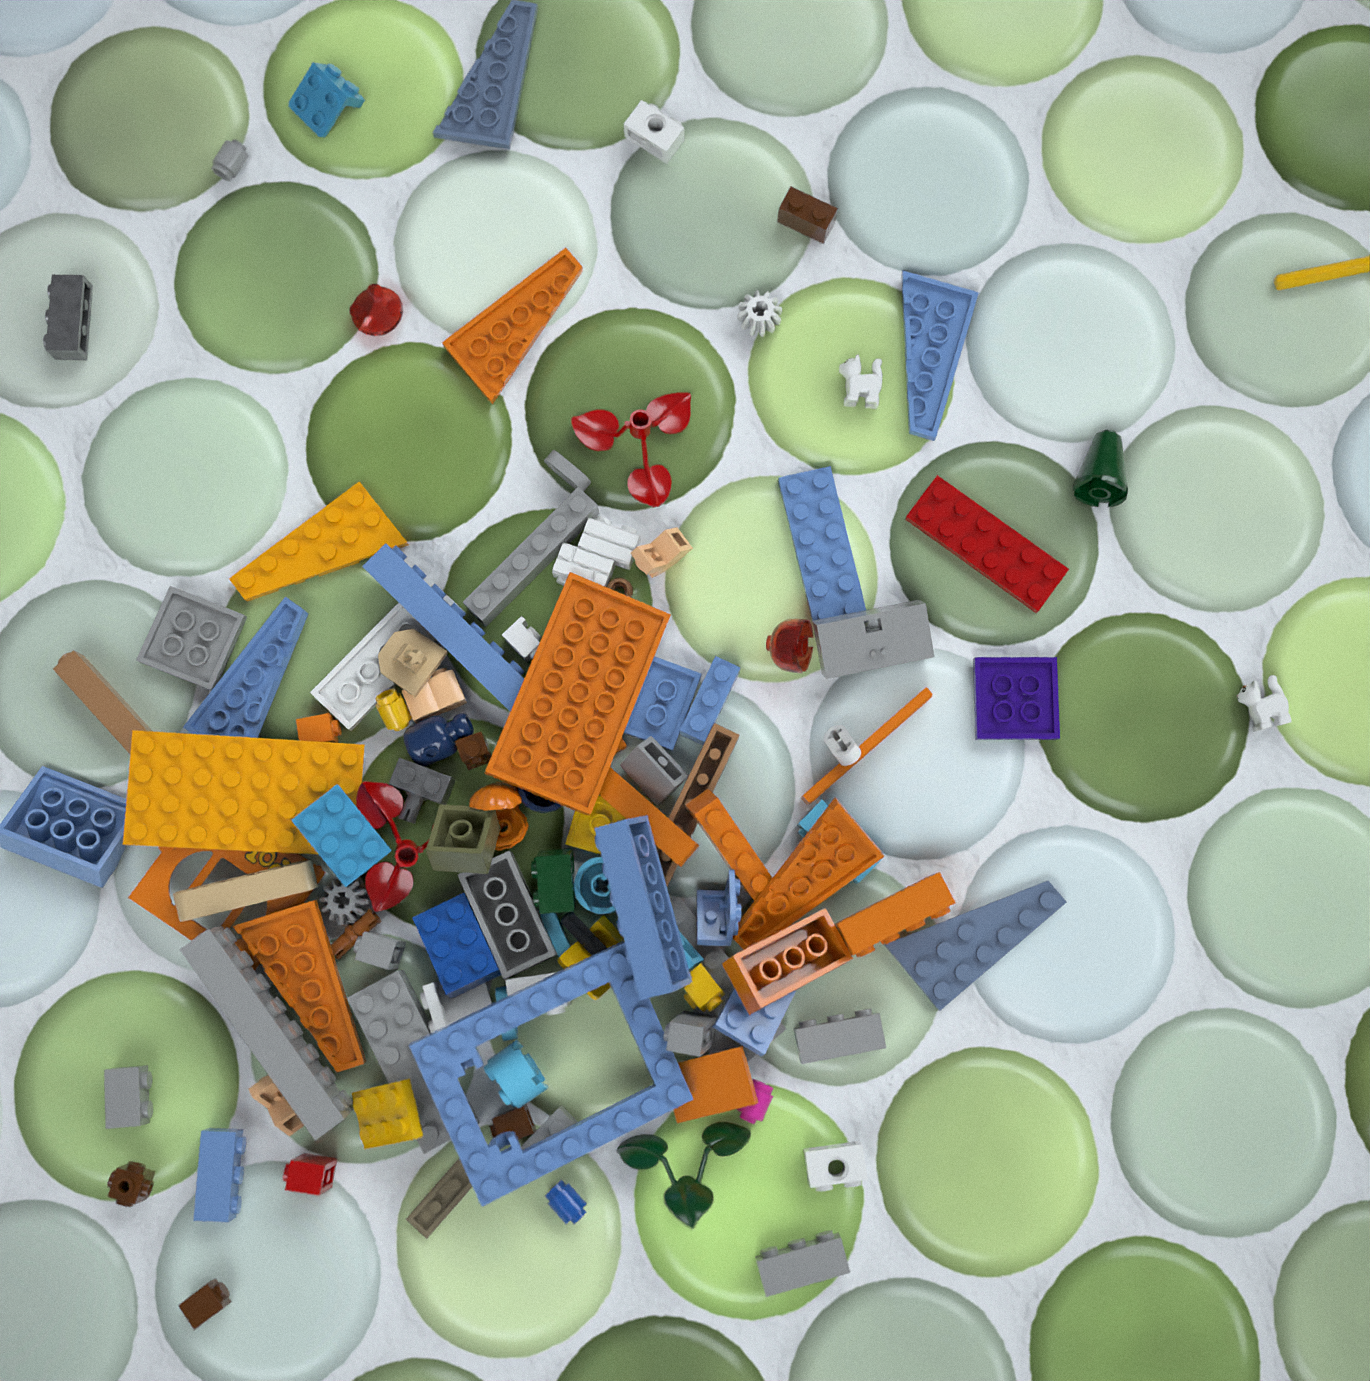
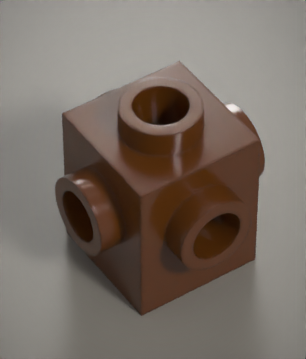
[107,1161,155,1207]

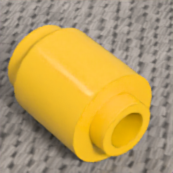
[375,689,412,731]

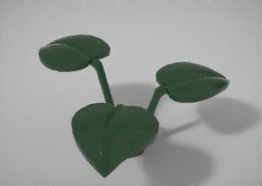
[616,1122,751,1229]

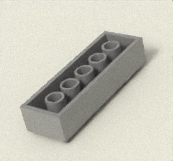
[347,970,480,1154]

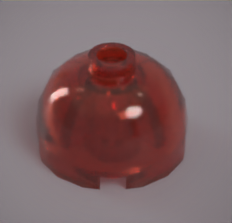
[766,618,813,673]

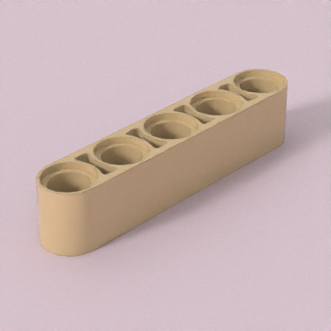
[173,859,318,922]

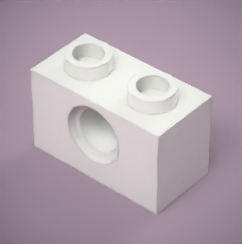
[624,100,684,164]
[803,1141,868,1191]

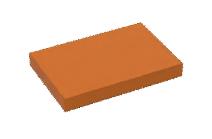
[673,1046,758,1123]

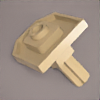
[378,629,448,697]

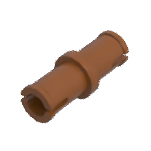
[331,909,382,960]

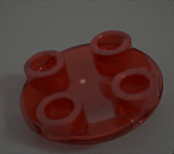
[349,284,403,336]

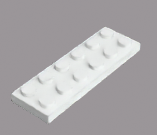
[310,576,465,731]

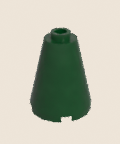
[1073,429,1128,507]

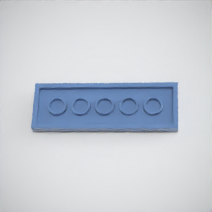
[778,466,868,623]

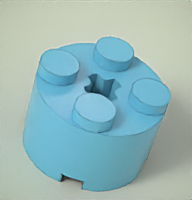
[574,857,616,915]
[483,1040,548,1108]

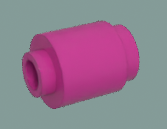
[737,1078,774,1124]

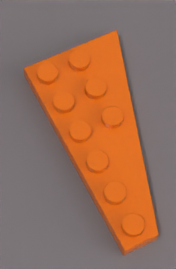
[442,248,583,405]
[732,797,884,950]
[233,899,367,1072]

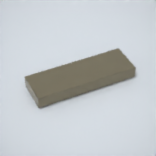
[406,1158,472,1239]

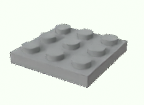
[136,586,247,691]

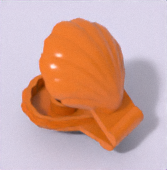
[469,782,529,851]

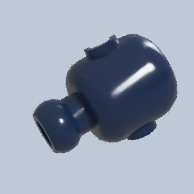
[403,713,474,767]

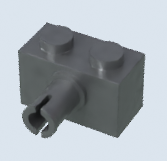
[389,758,456,824]

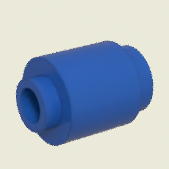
[545,1180,587,1224]

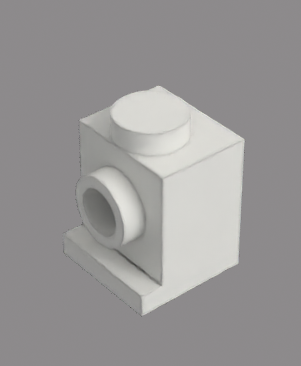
[502,616,542,663]

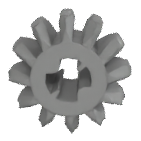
[320,879,369,925]

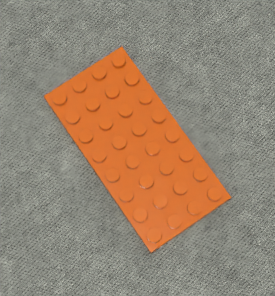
[484,572,671,816]

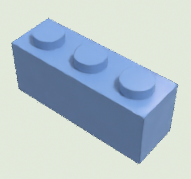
[680,656,740,745]
[193,1128,247,1222]

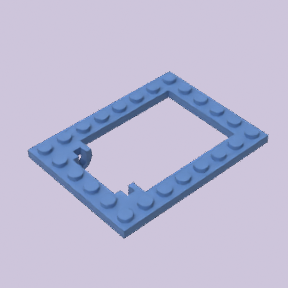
[409,941,693,1207]

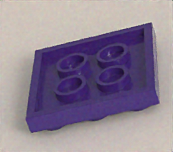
[973,657,1060,740]

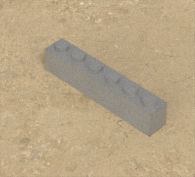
[463,487,599,627]

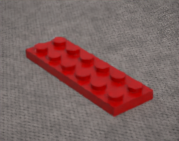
[905,475,1069,613]

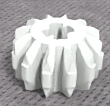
[737,290,782,337]

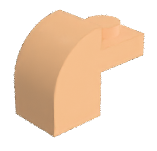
[630,527,693,578]
[249,1075,304,1136]

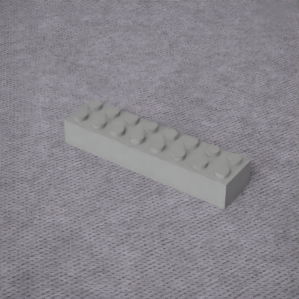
[179,926,353,1141]

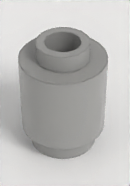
[211,139,249,181]

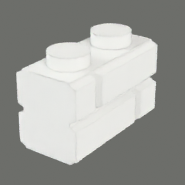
[578,516,641,570]
[552,542,615,587]

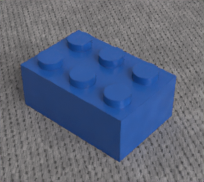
[412,893,502,999]

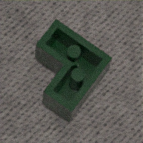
[531,848,576,914]

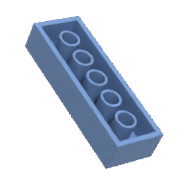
[594,815,692,1000]

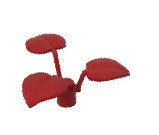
[571,392,691,508]
[356,781,434,912]

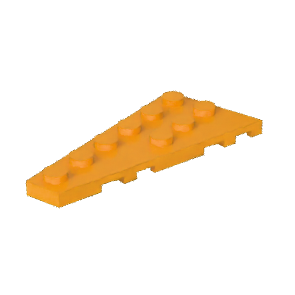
[229,481,409,602]

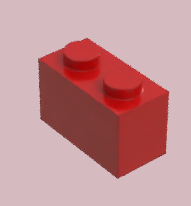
[282,1153,337,1196]

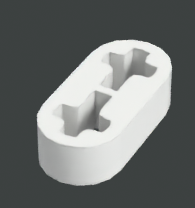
[824,725,861,766]

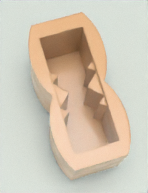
[402,668,467,723]

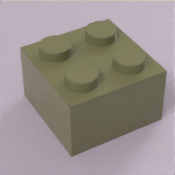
[426,804,500,874]

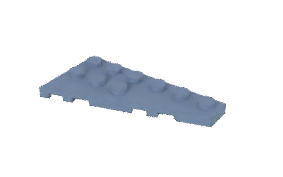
[433,0,538,150]

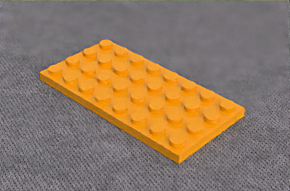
[123,730,365,855]

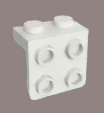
[420,981,492,1033]

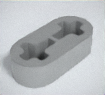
[544,450,591,491]

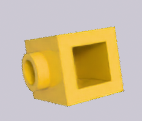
[683,963,725,1012]

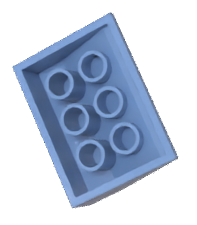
[0,766,127,888]

